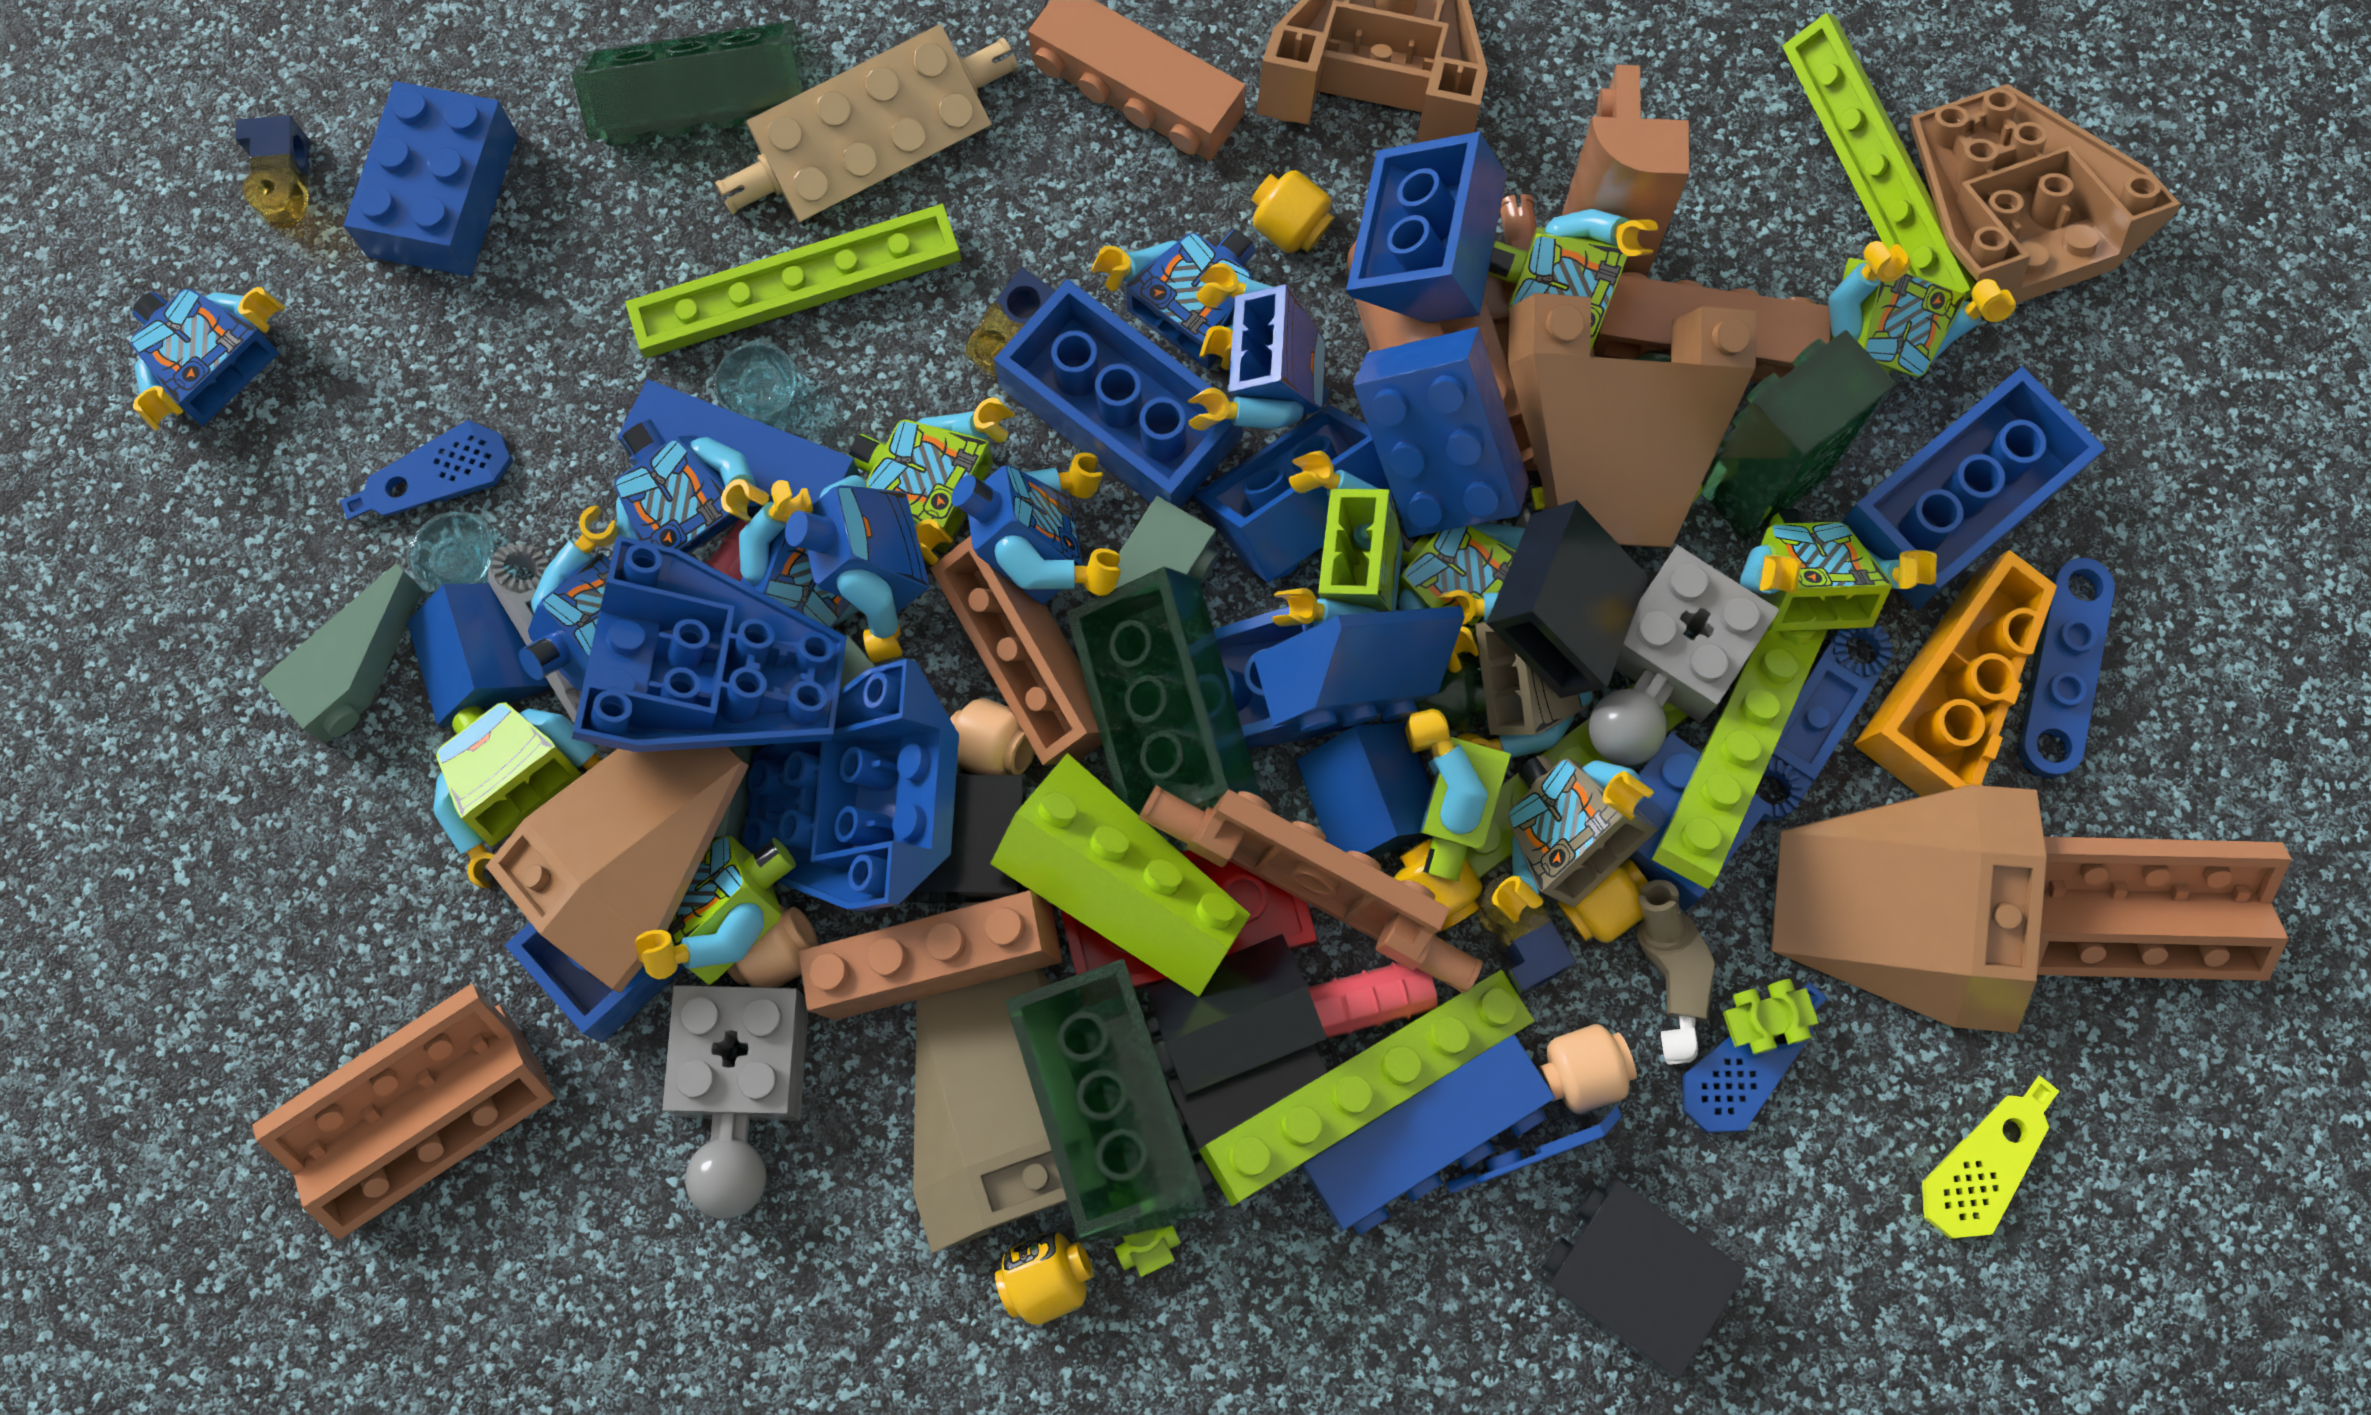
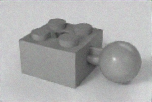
[1589,545,1779,766]
[662,986,808,1219]

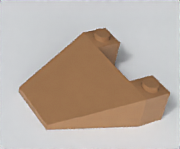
[1256,0,1488,143]
[1508,293,1757,548]

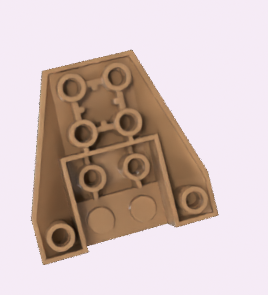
[1910,84,2181,304]
[486,747,749,993]
[1770,785,2047,1033]

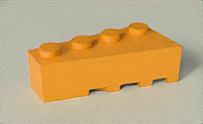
[1853,550,2057,796]

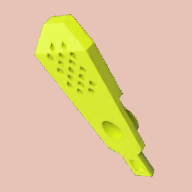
[1922,1075,2059,1239]

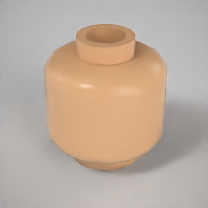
[950,698,1035,775]
[727,904,818,988]
[1539,1024,1637,1115]

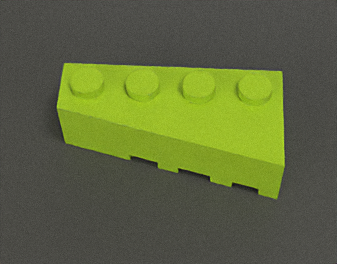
[990,753,1251,997]

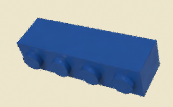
[617,379,861,515]
[1301,1034,1555,1236]

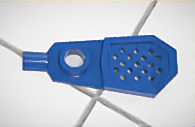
[340,420,513,520]
[1682,982,1827,1133]
[1446,1105,1622,1194]

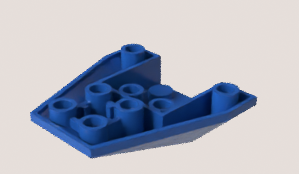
[572,535,847,752]
[742,658,959,912]

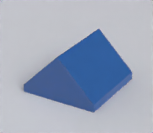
[407,583,552,728]
[1296,722,1433,858]

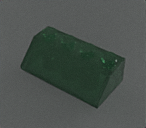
[572,20,806,146]
[1005,959,1210,1241]

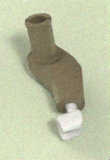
[1637,880,1715,1065]

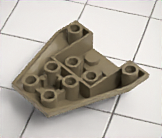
[913,968,1168,1254]

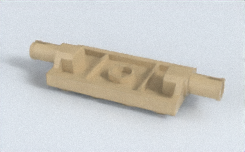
[715,24,1018,223]

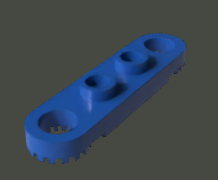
[2017,558,2115,780]
[1755,624,1893,822]

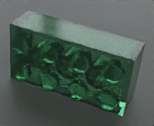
[1701,330,1896,542]
[1066,566,1262,837]

